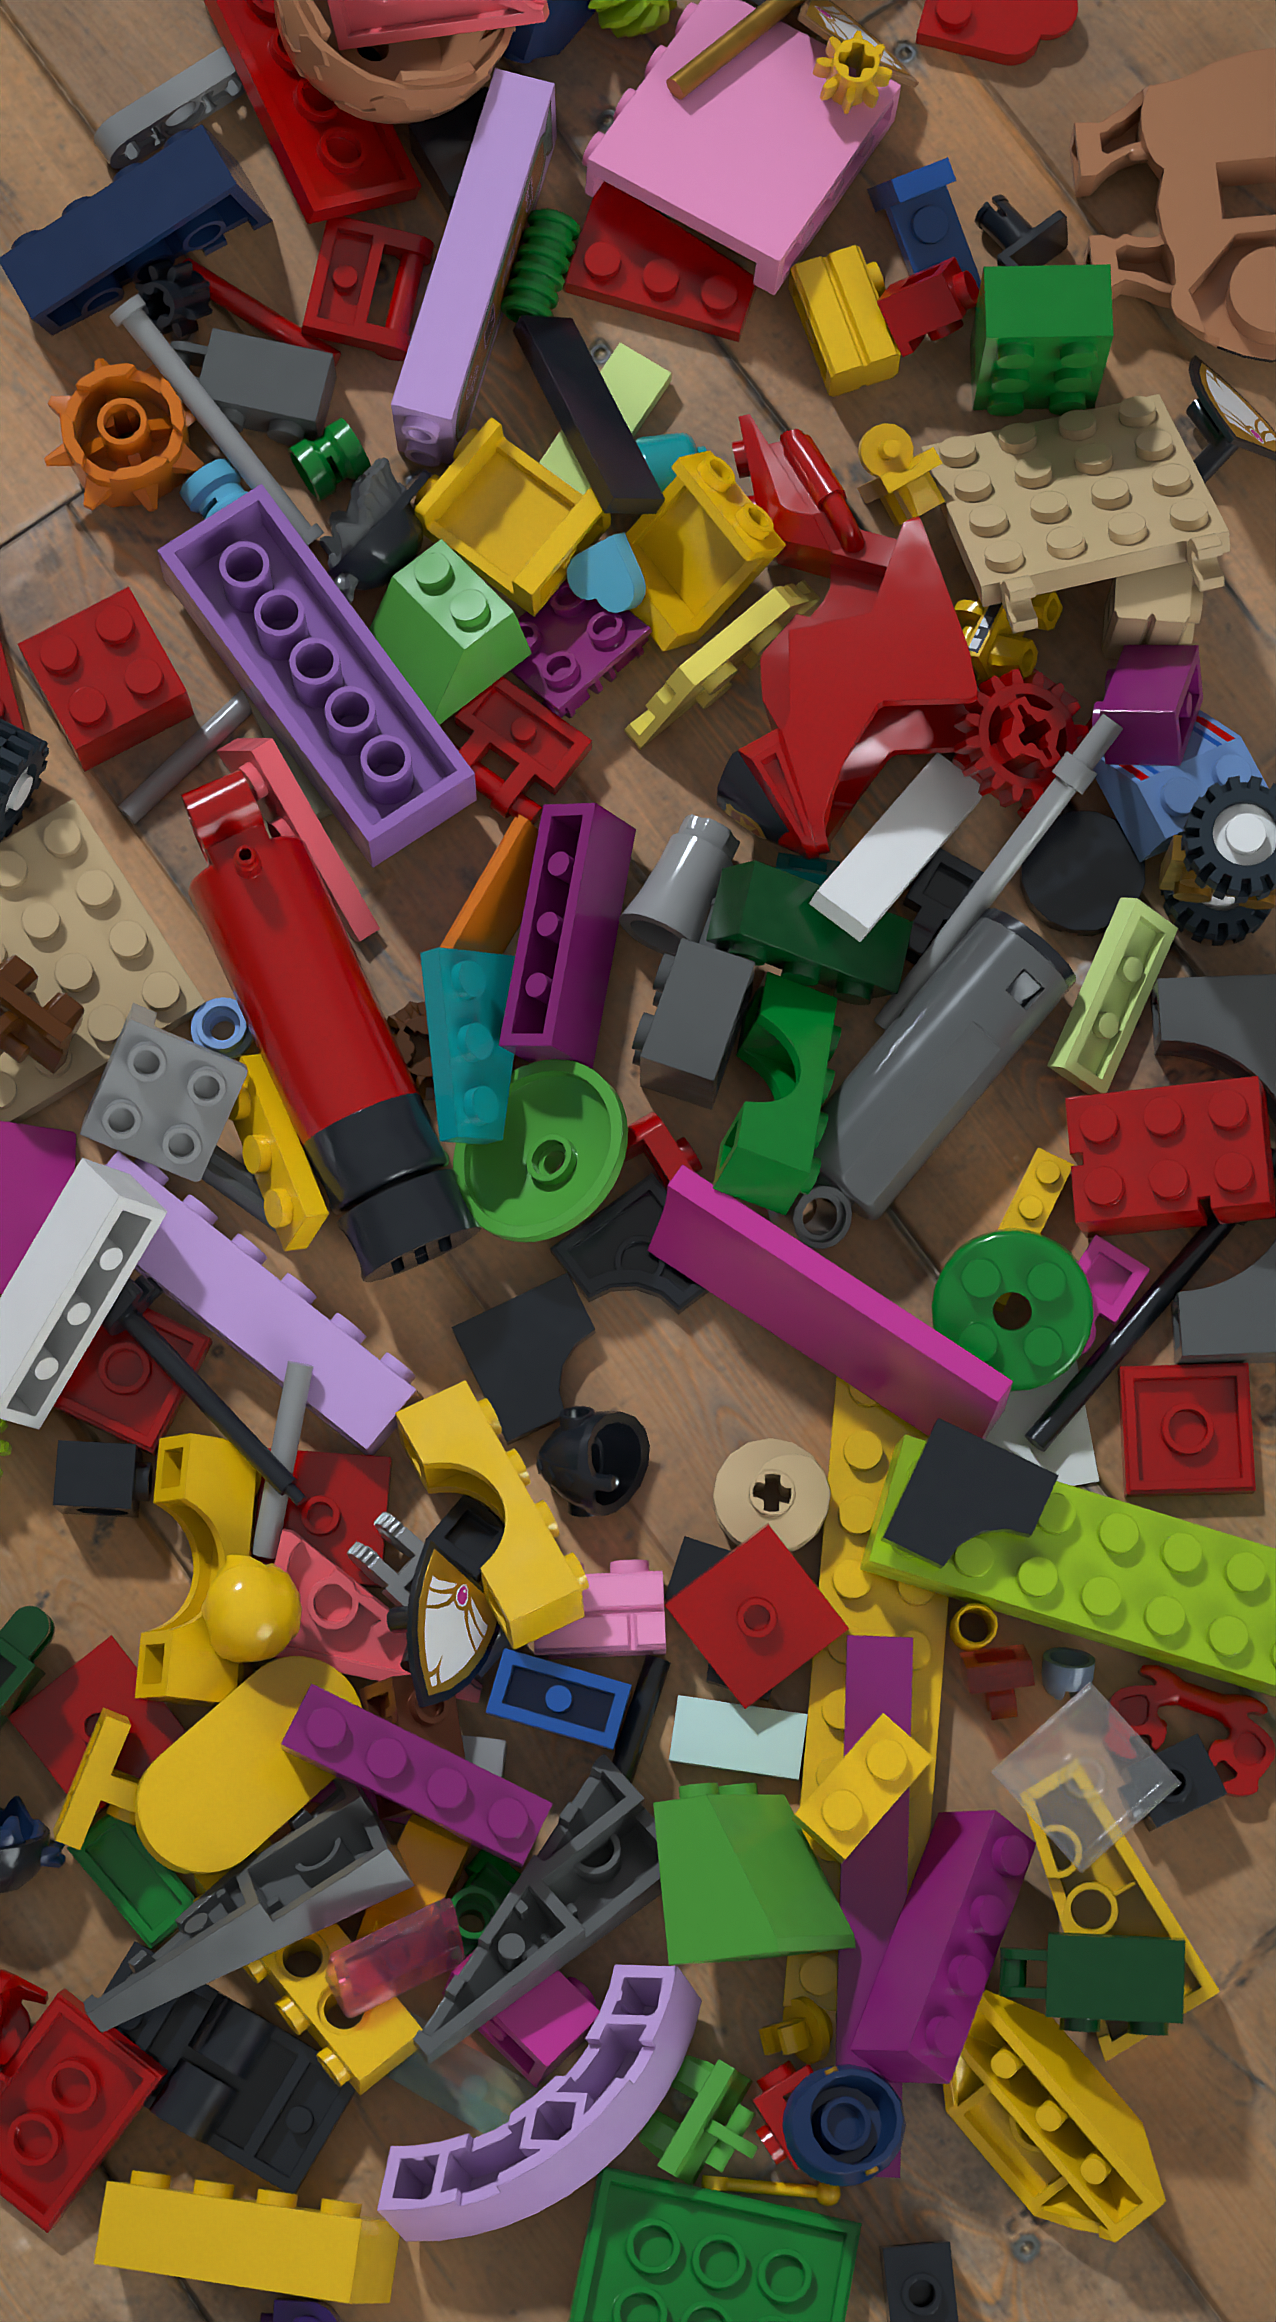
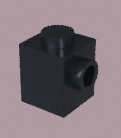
[1117,1734,1228,1832]
[879,2240,958,2322]

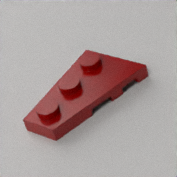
[564,181,757,342]

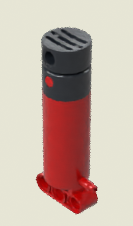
[181,769,481,1283]

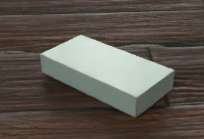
[669,1695,808,1781]

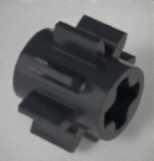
[135,259,213,338]

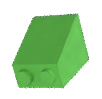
[653,1783,855,1965]

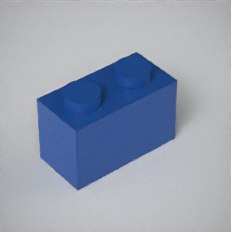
[486,1648,632,1751]

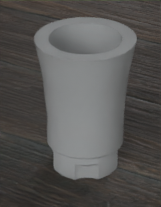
[619,814,740,956]

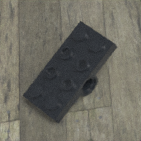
[103,1941,356,2194]

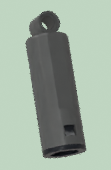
[768,908,1076,1249]

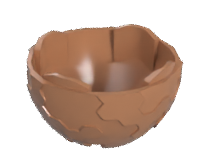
[274,0,516,124]

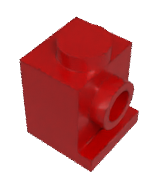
[876,256,979,357]

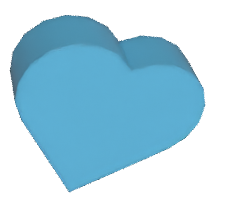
[567,532,646,613]

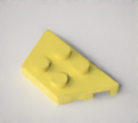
[624,580,820,750]

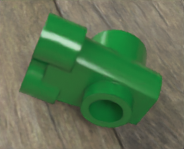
[432,1849,521,1960]

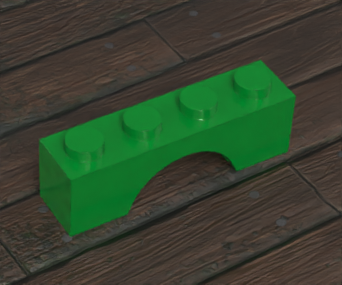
[713,971,841,1216]

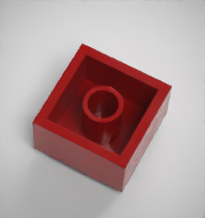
[17,586,194,772]

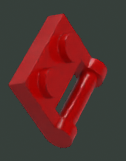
[301,216,435,361]

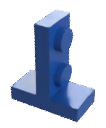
[867,157,981,289]

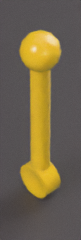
[701,2175,841,2207]

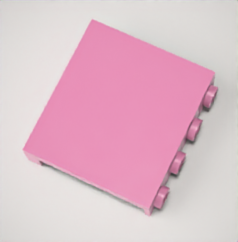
[582,0,901,295]

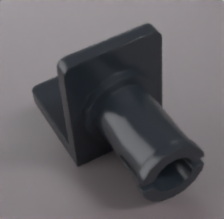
[975,194,1068,266]

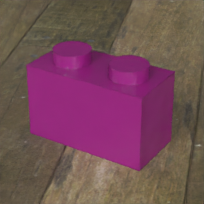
[1092,645,1203,766]

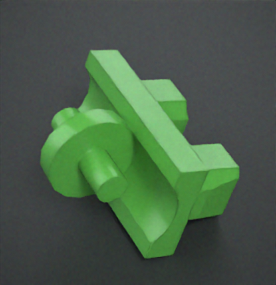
[639,2055,759,2186]

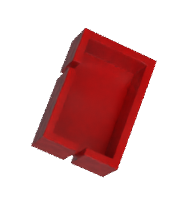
[1065,1076,1276,1238]

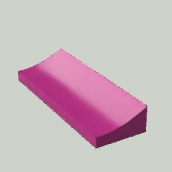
[647,1164,1013,1440]

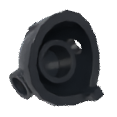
[536,1406,650,1517]

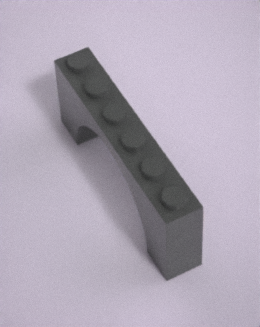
[1150,974,1276,1365]

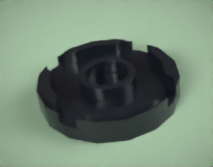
[1020,811,1145,936]

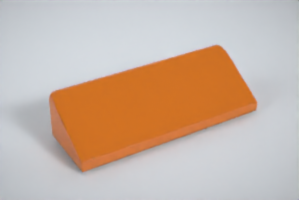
[440,815,539,954]

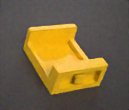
[414,417,611,617]
[625,450,786,652]

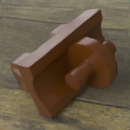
[0,955,85,1074]

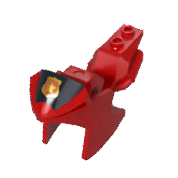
[717,414,978,860]

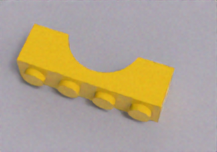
[395,1380,589,1650]
[135,1433,261,1707]

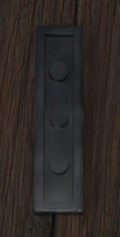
[512,315,665,514]

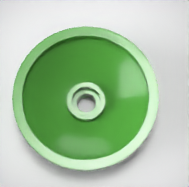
[453,1059,628,1242]

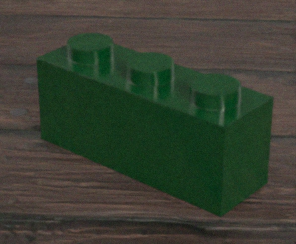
[706,860,913,1005]

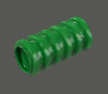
[501,208,581,323]

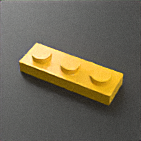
[228,1054,329,1251]

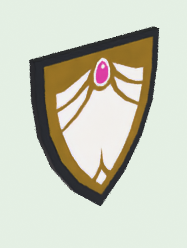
[1186,355,1276,483]
[387,1539,501,1708]

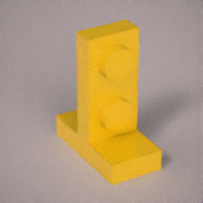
[53,1707,140,1850]

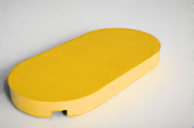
[134,1656,362,1876]

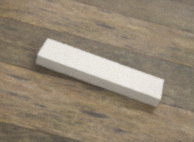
[809,753,983,942]

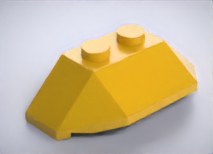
[943,1990,1166,2243]

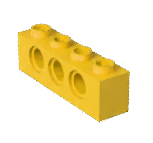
[193,1839,423,2096]

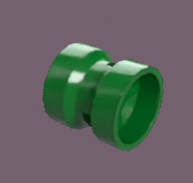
[287,417,371,502]

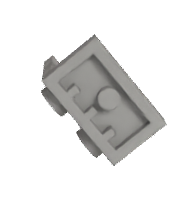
[80,1003,248,1182]

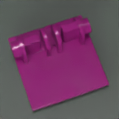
[510,578,652,718]

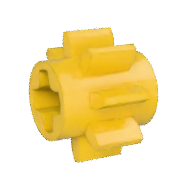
[813,30,892,114]

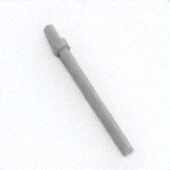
[874,714,1123,1030]

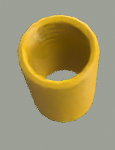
[949,1603,998,1652]

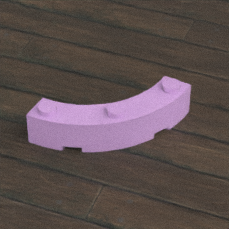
[377,1965,702,2241]

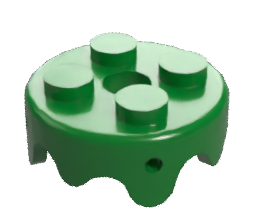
[931,1228,1094,1392]

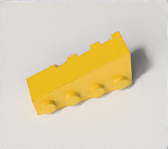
[1020,1759,1220,2062]
[94,2170,400,2304]

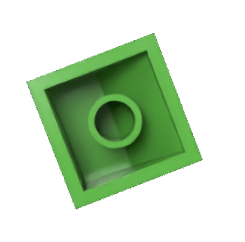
[369,539,532,725]

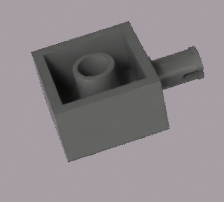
[632,898,755,1110]

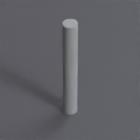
[118,689,252,825]
[251,1361,313,1559]

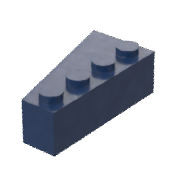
[0,124,273,336]

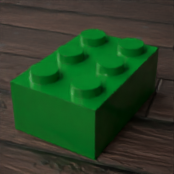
[970,264,1114,417]

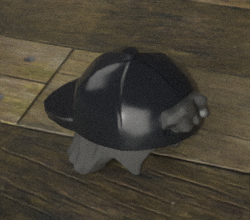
[319,458,432,603]

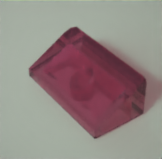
[325,1897,464,2018]

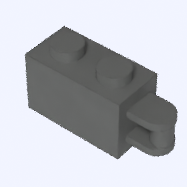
[170,328,337,446]

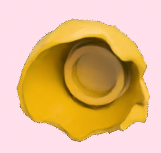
[201,1554,302,1663]

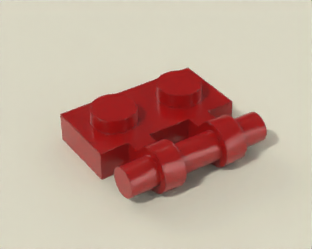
[453,676,592,825]

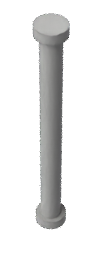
[109,294,324,546]

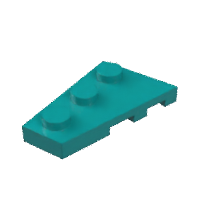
[420,947,515,1145]

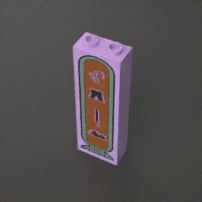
[391,68,557,466]

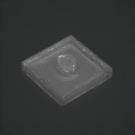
[991,1682,1181,1873]

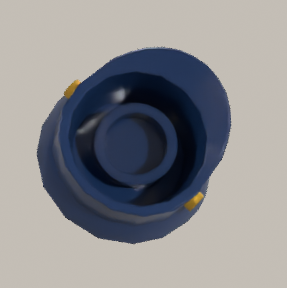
[782,2064,906,2186]

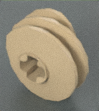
[713,1438,831,1552]

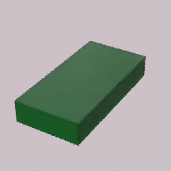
[67,1814,196,1950]

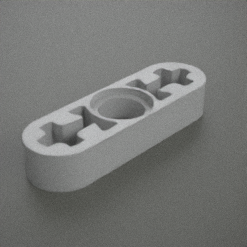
[94,46,246,169]

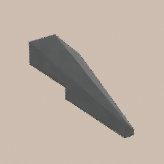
[413,1754,662,2065]
[83,1777,414,2033]

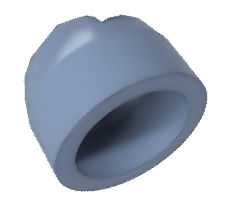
[1041,1647,1095,1701]

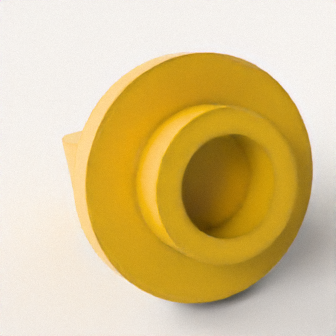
[758,1996,833,2064]

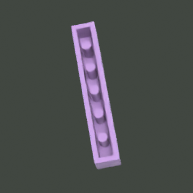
[105,1151,419,1455]

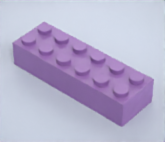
[157,484,477,868]

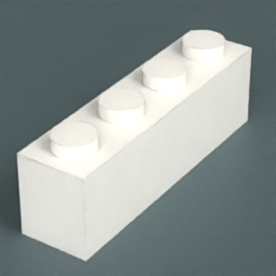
[0,1158,167,1430]

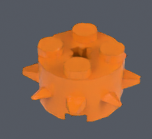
[44,358,205,512]

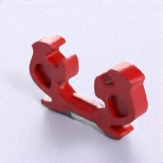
[1101,1664,1276,1797]

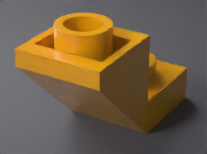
[354,1814,471,1984]

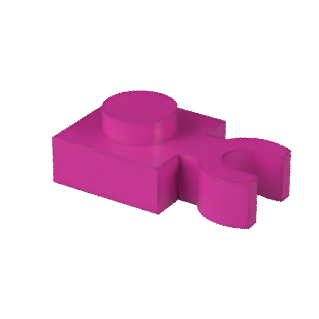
[1079,1235,1150,1357]

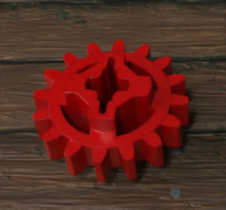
[953,669,1089,810]

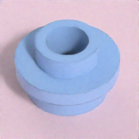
[191,997,254,1059]

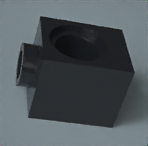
[53,1440,153,1518]

